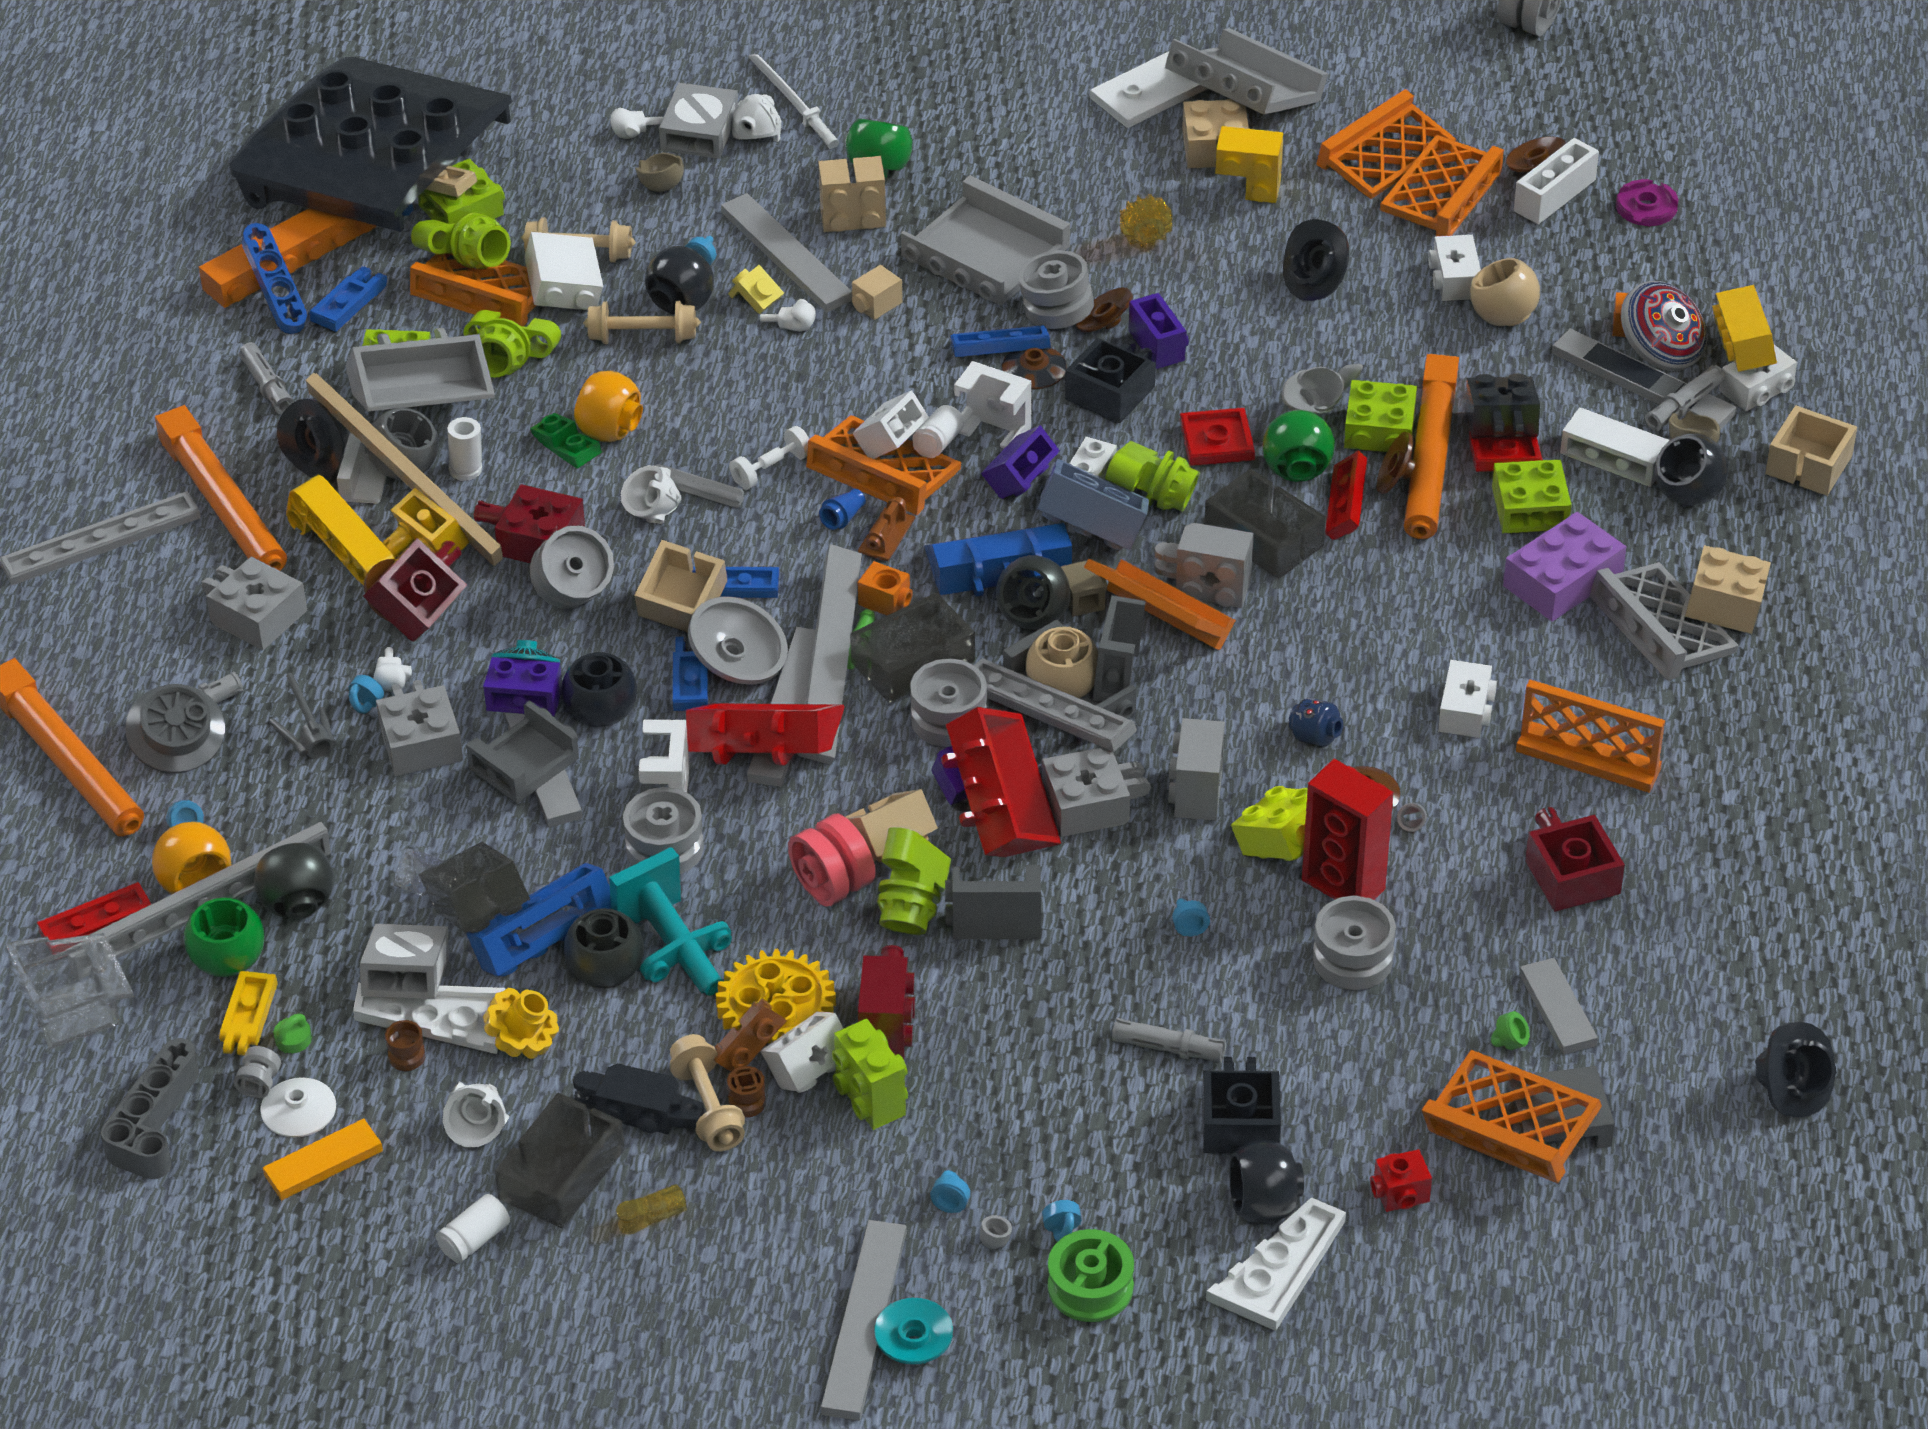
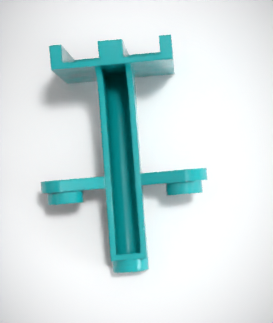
[609,847,732,996]

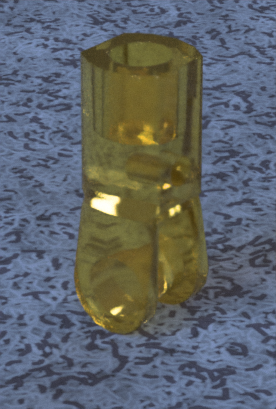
[616,1184,687,1235]

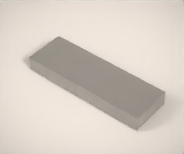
[1519,958,1598,1055]

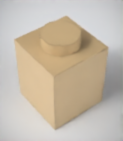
[852,265,902,320]

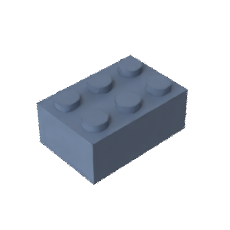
[1037,458,1149,550]

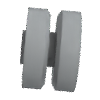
[1497,0,1561,37]
[1018,250,1094,329]
[530,526,614,609]
[910,659,987,748]
[623,787,704,874]
[1313,896,1396,990]

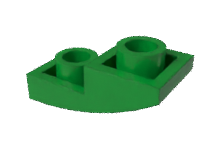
[530,412,602,468]

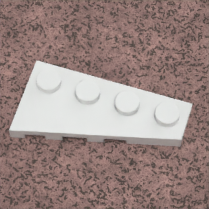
[353,983,505,1054]
[1206,1198,1346,1331]

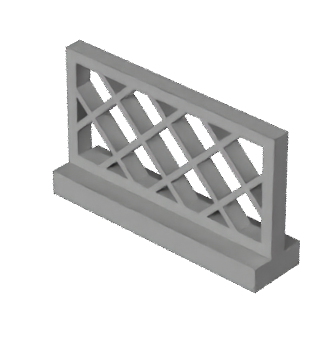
[1589,562,1739,681]

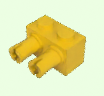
[382,488,470,559]

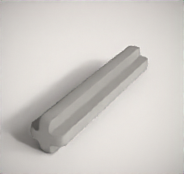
[655,464,744,508]

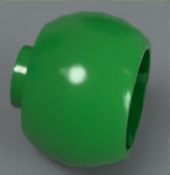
[845,118,913,177]
[1263,410,1335,482]
[184,898,264,977]

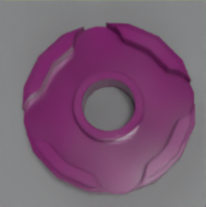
[1615,179,1679,226]

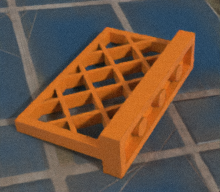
[1316,89,1456,199]
[1380,135,1504,237]
[410,253,537,327]
[806,415,961,515]
[1084,558,1236,650]
[1516,679,1665,793]
[1422,1050,1602,1184]

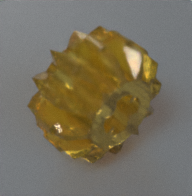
[1119,194,1173,248]

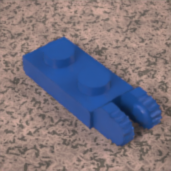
[309,266,387,332]
[673,636,708,711]

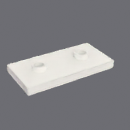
[1090,52,1208,128]

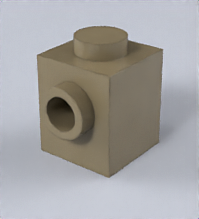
[1061,559,1107,617]

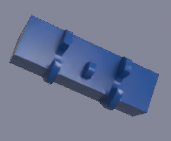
[924,523,1072,597]

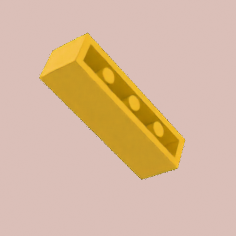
[1712,285,1777,372]

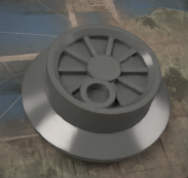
[126,684,225,773]

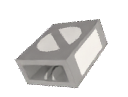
[659,83,738,159]
[360,924,449,999]

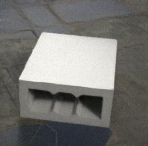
[524,232,603,310]

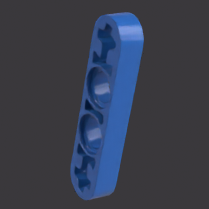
[242,223,307,334]

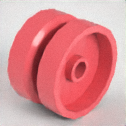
[788,813,875,907]

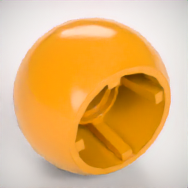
[574,371,643,442]
[152,822,231,895]

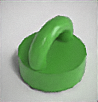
[1491,1011,1530,1050]
[273,1014,312,1054]

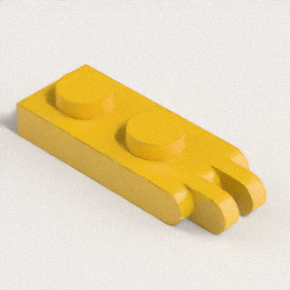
[219,971,278,1056]

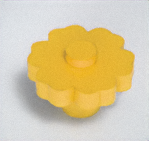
[483,988,559,1059]

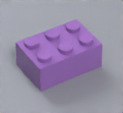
[1503,512,1627,622]

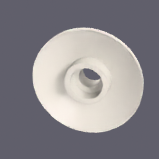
[260,1078,336,1138]

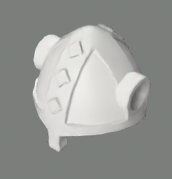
[732,94,781,142]
[621,465,681,524]
[443,1081,509,1147]

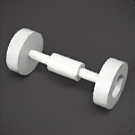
[729,426,809,490]

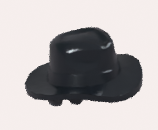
[1283,219,1349,301]
[277,398,348,479]
[1755,1022,1837,1117]

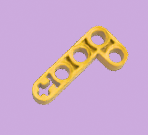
[286,475,394,585]

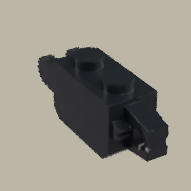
[573,1063,704,1135]

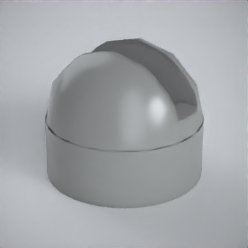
[1397,803,1427,832]
[980,1215,1012,1250]

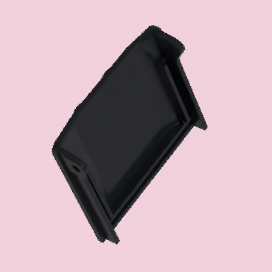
[229,57,512,232]

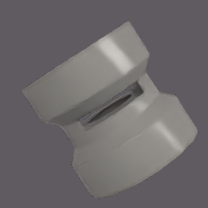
[233,1046,281,1098]

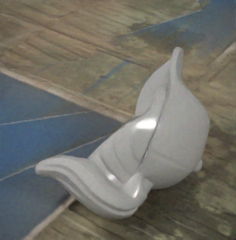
[1282,364,1363,416]

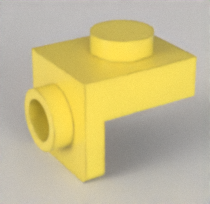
[728,265,784,314]

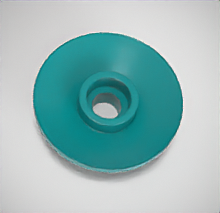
[874,1298,953,1364]

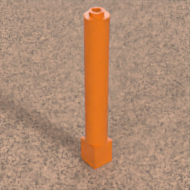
[1404,354,1459,539]
[155,405,287,571]
[0,658,144,836]

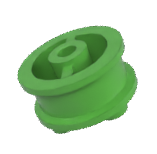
[1048,1229,1134,1322]

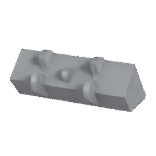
[345,328,495,412]

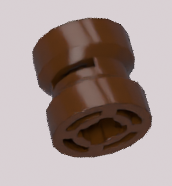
[385,1020,425,1071]
[727,1066,766,1118]

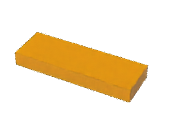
[263,1118,383,1201]

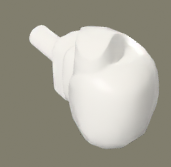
[610,108,663,139]
[760,299,816,332]
[374,647,412,692]

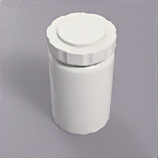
[912,405,964,458]
[447,417,482,481]
[436,1194,510,1264]

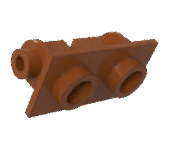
[858,497,915,562]
[713,998,787,1072]

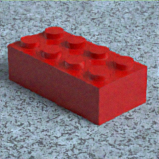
[1302,758,1394,900]

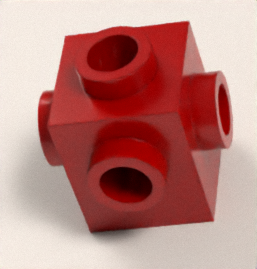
[1370,1149,1432,1212]

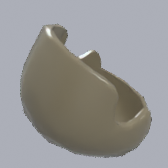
[635,152,684,192]
[1669,411,1720,443]

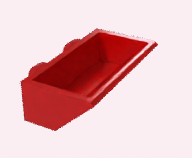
[686,703,845,766]
[941,707,1061,857]

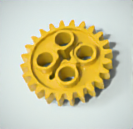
[716,949,836,1044]

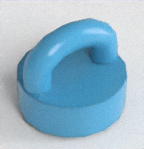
[685,236,717,265]
[348,675,384,714]
[166,800,204,828]
[1172,898,1210,937]
[930,1170,970,1213]
[1042,1200,1082,1242]

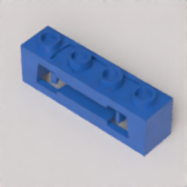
[466,863,611,976]

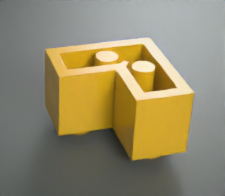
[1215,126,1283,203]

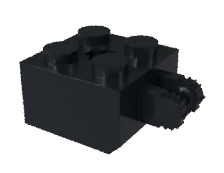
[1065,338,1156,423]
[1465,373,1540,438]
[1202,1057,1281,1153]

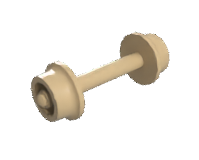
[521,217,636,263]
[583,301,701,344]
[669,1034,745,1151]

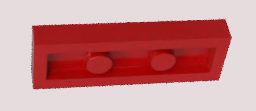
[1325,450,1367,540]
[37,882,151,956]

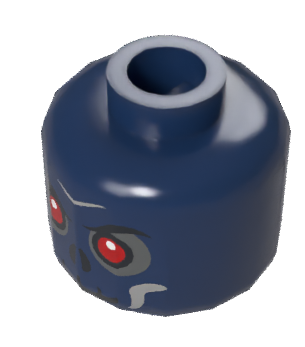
[1289,698,1343,747]

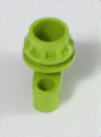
[411,212,511,269]
[463,310,561,378]
[1105,441,1200,512]
[877,827,951,935]

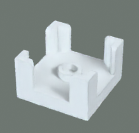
[954,361,1031,449]
[639,720,690,793]

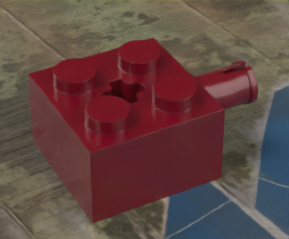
[474,484,585,563]
[363,538,467,642]
[1525,807,1625,912]
[858,945,916,1060]

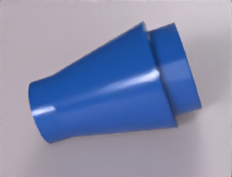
[819,489,866,530]

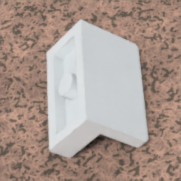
[337,433,387,504]

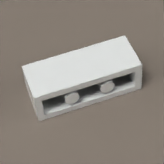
[1514,138,1599,225]
[1560,407,1670,487]

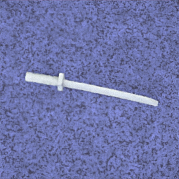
[749,54,839,149]

